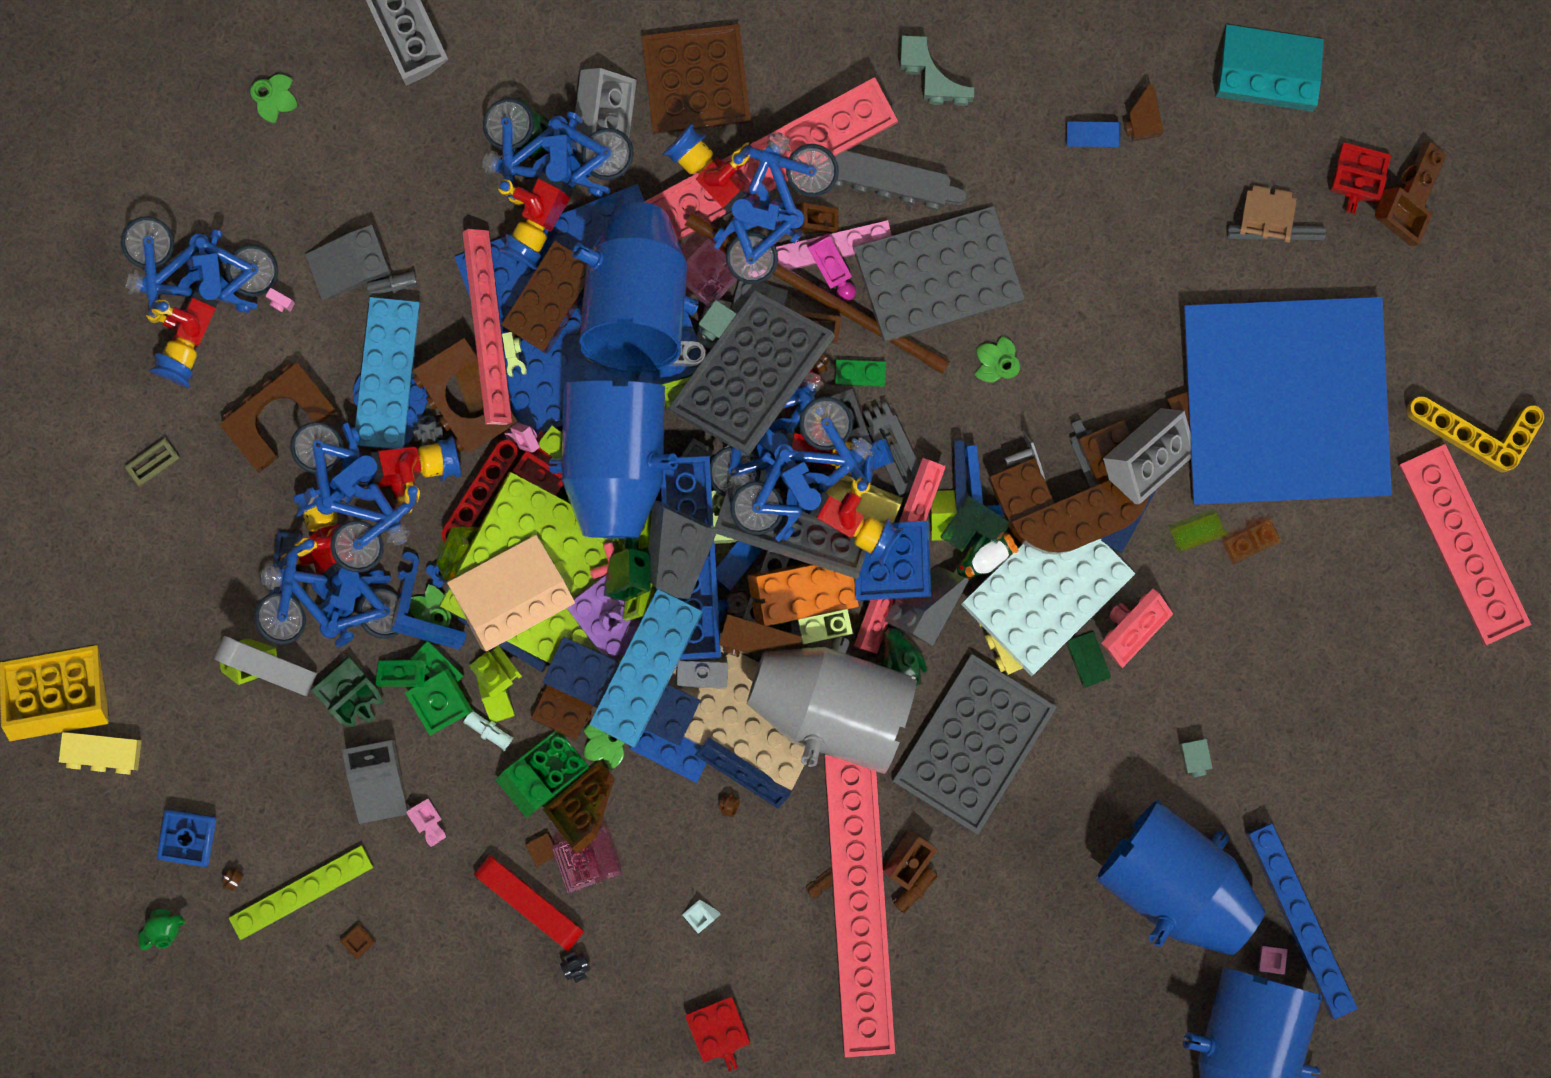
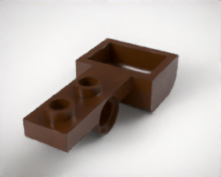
[1375,142,1446,246]

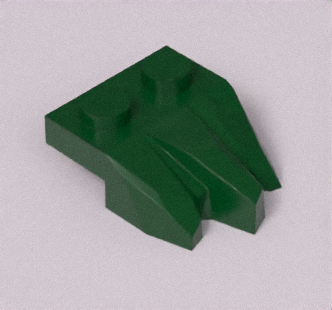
[311,656,384,728]

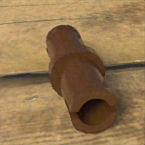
[893,866,938,914]

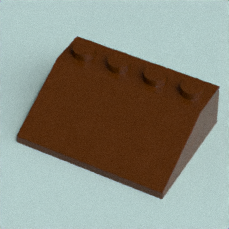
[719,615,802,657]

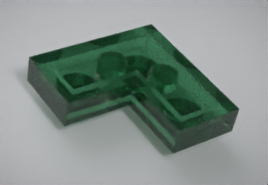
[940,496,1010,552]

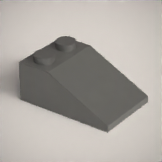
[305,225,392,301]
[884,566,969,646]

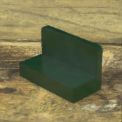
[1066,632,1111,689]

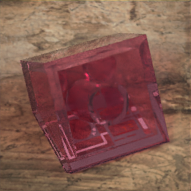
[686,238,744,309]
[552,827,623,894]

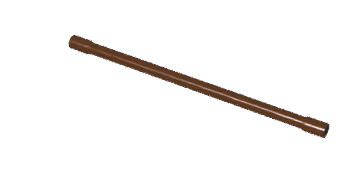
[685,212,950,374]

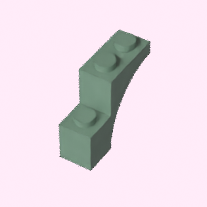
[900,36,974,106]

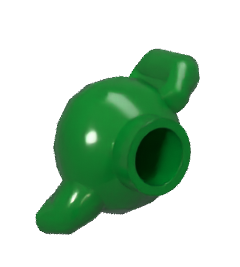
[138,909,185,950]

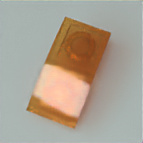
[1222,519,1282,564]

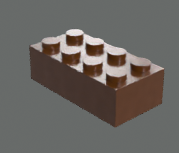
[501,241,587,354]

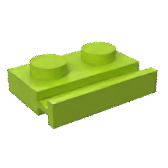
[469,645,522,699]

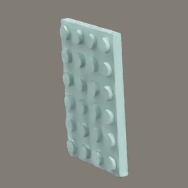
[961,539,1135,676]

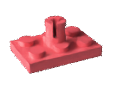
[1102,589,1173,668]

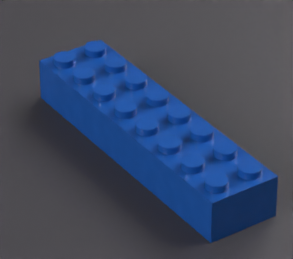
[659,456,721,661]

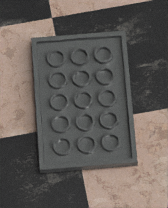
[853,206,1024,343]
[669,291,835,456]
[893,654,1057,835]

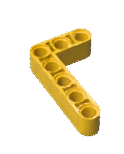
[1406,397,1544,472]

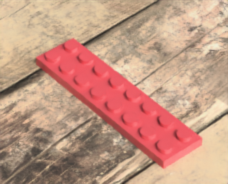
[1399,444,1531,646]

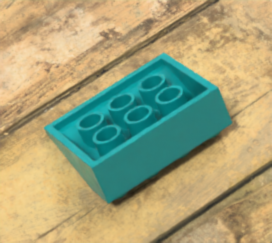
[1216,24,1324,112]

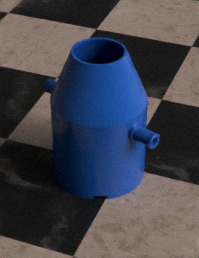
[572,202,699,372]
[549,381,678,539]
[1096,800,1265,956]
[1183,967,1322,1078]

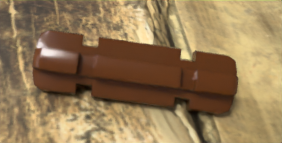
[806,868,833,899]

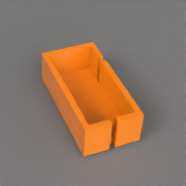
[747,563,859,626]

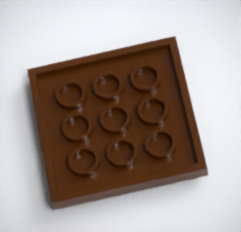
[642,24,751,134]

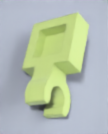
[502,332,527,377]

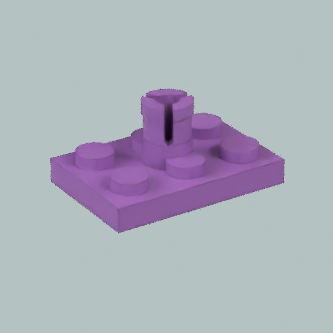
[567,575,641,661]

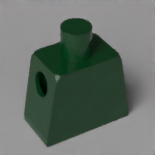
[604,538,651,602]

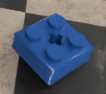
[157,810,216,867]

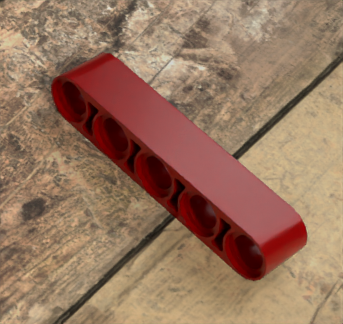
[441,440,519,548]
[474,854,585,951]

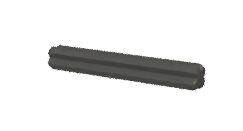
[1227,225,1326,240]

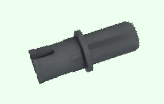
[367,271,417,296]

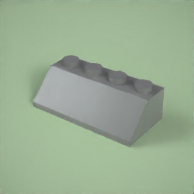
[366,0,448,86]
[574,68,637,176]
[1103,408,1191,504]

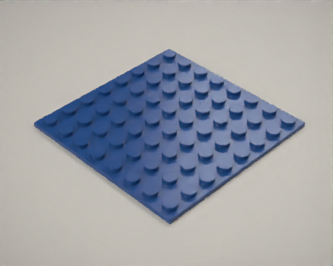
[454,184,701,435]
[1184,297,1392,505]

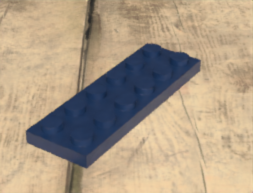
[542,637,701,746]

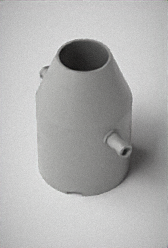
[747,637,917,774]

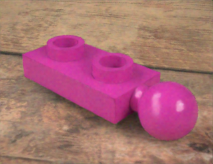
[807,233,856,301]

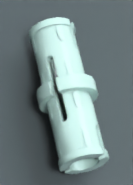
[463,711,514,751]

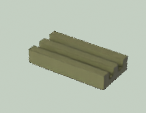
[125,438,180,487]

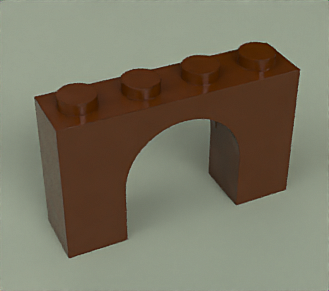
[412,338,518,454]
[219,362,337,473]

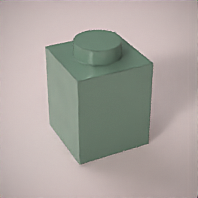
[699,300,736,341]
[1179,739,1213,777]

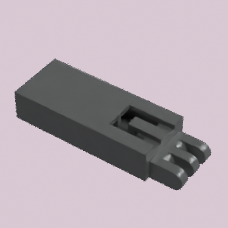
[863,401,919,496]

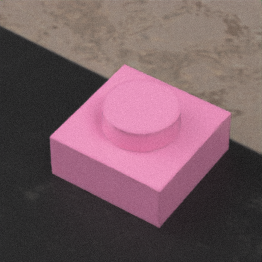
[266,288,295,312]
[1258,946,1288,974]

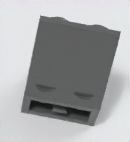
[342,740,408,824]

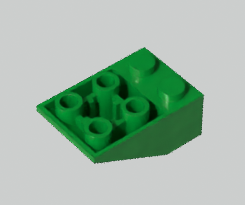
[495,731,589,818]

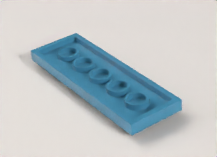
[355,297,420,450]
[590,589,704,747]

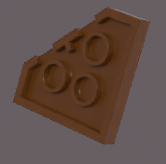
[543,760,615,854]

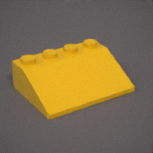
[0,645,108,741]

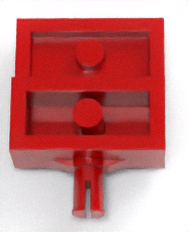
[1330,142,1391,215]
[513,431,564,497]
[685,996,750,1072]

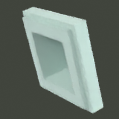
[682,900,721,934]

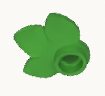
[250,74,297,123]
[975,337,1020,383]
[409,585,452,627]
[584,725,625,770]

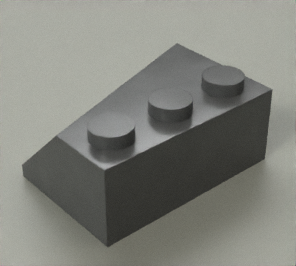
[648,500,718,599]

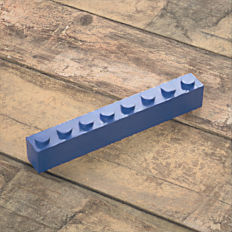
[1246,824,1358,1019]

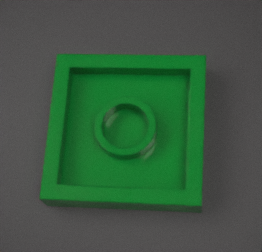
[405,668,473,736]

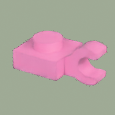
[504,423,540,453]
[406,799,446,847]

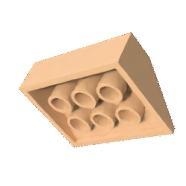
[447,535,575,651]

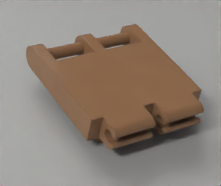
[1240,185,1297,243]

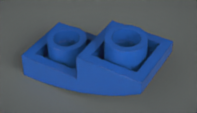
[1067,122,1121,147]
[716,541,762,592]

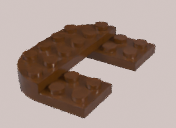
[988,420,1149,555]

